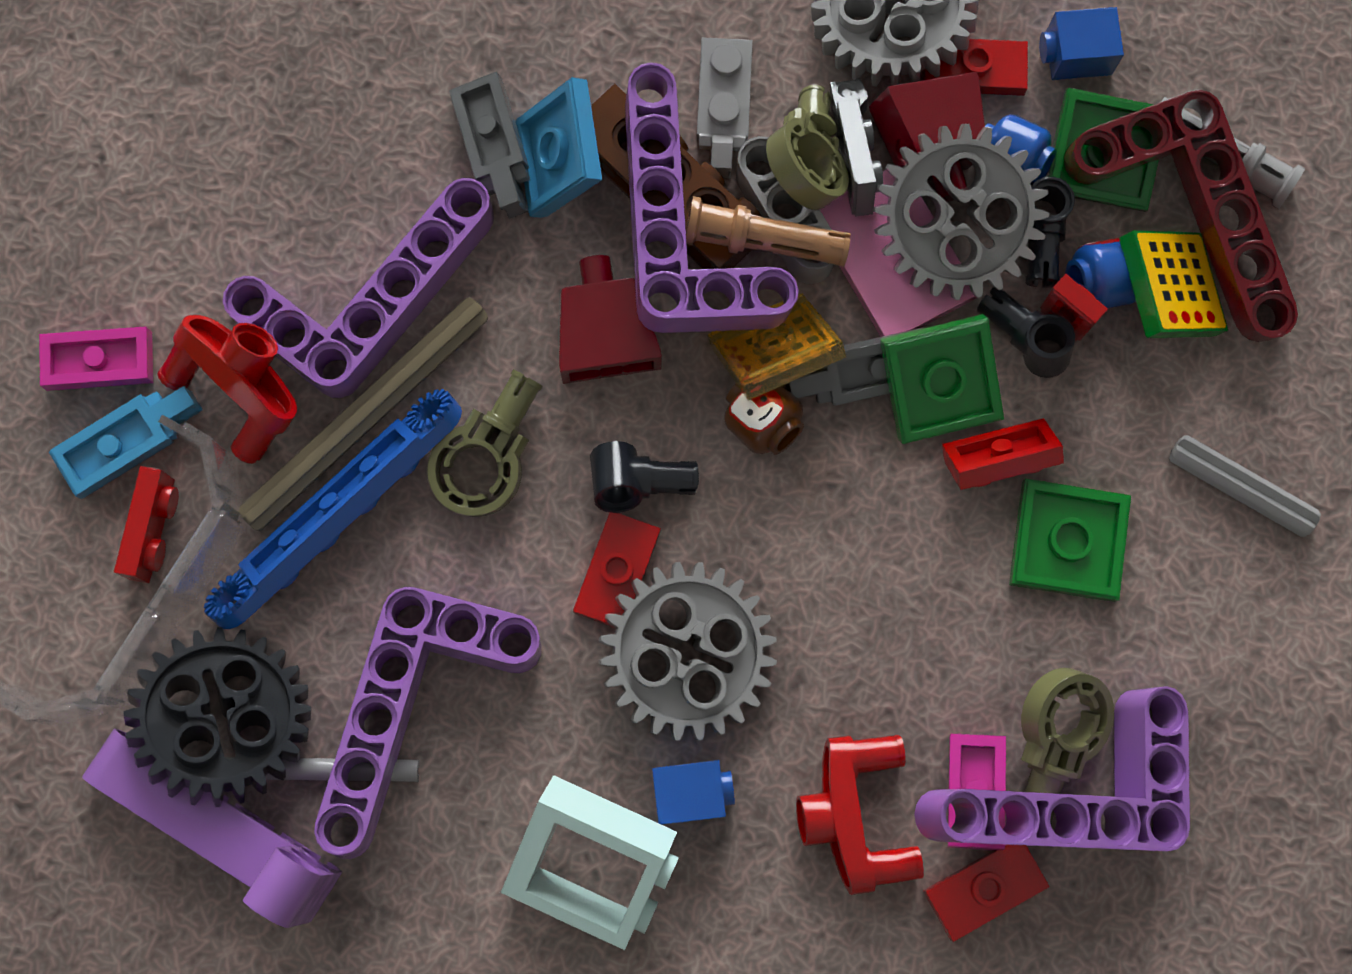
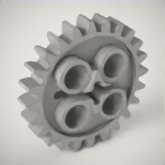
[811,0,979,87]
[873,124,1049,300]
[598,562,777,740]

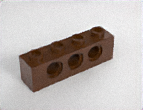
[591,84,762,269]

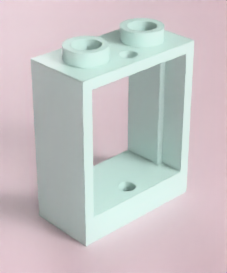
[501,776,679,950]

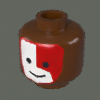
[724,378,804,455]

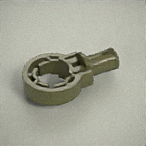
[766,85,849,210]
[427,369,543,517]
[1021,668,1114,824]

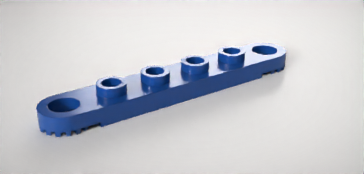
[203,389,462,629]

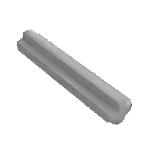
[1169,435,1321,537]

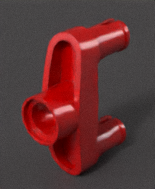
[157,315,297,464]
[796,735,924,895]

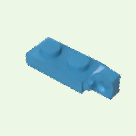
[49,386,203,499]

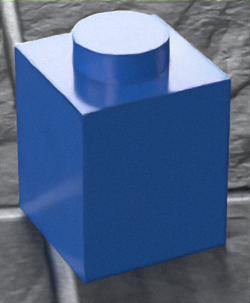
[1039,7,1124,80]
[652,760,735,825]

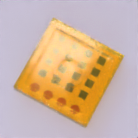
[707,293,847,400]

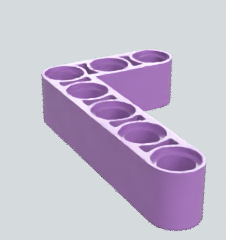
[625,62,799,333]
[223,178,494,398]
[314,587,542,859]
[914,686,1190,851]
[82,728,342,928]

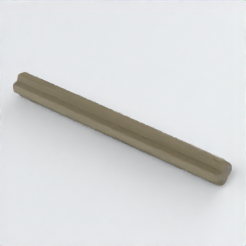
[238,297,488,531]

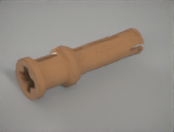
[686,196,851,267]

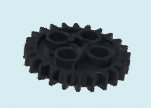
[123,627,311,807]

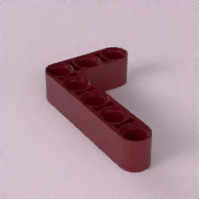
[1064,90,1298,342]

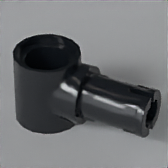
[1025,177,1075,288]
[977,287,1075,378]
[590,441,699,513]

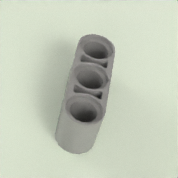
[736,136,834,284]

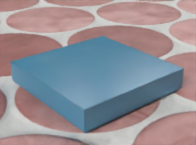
[515,77,602,218]

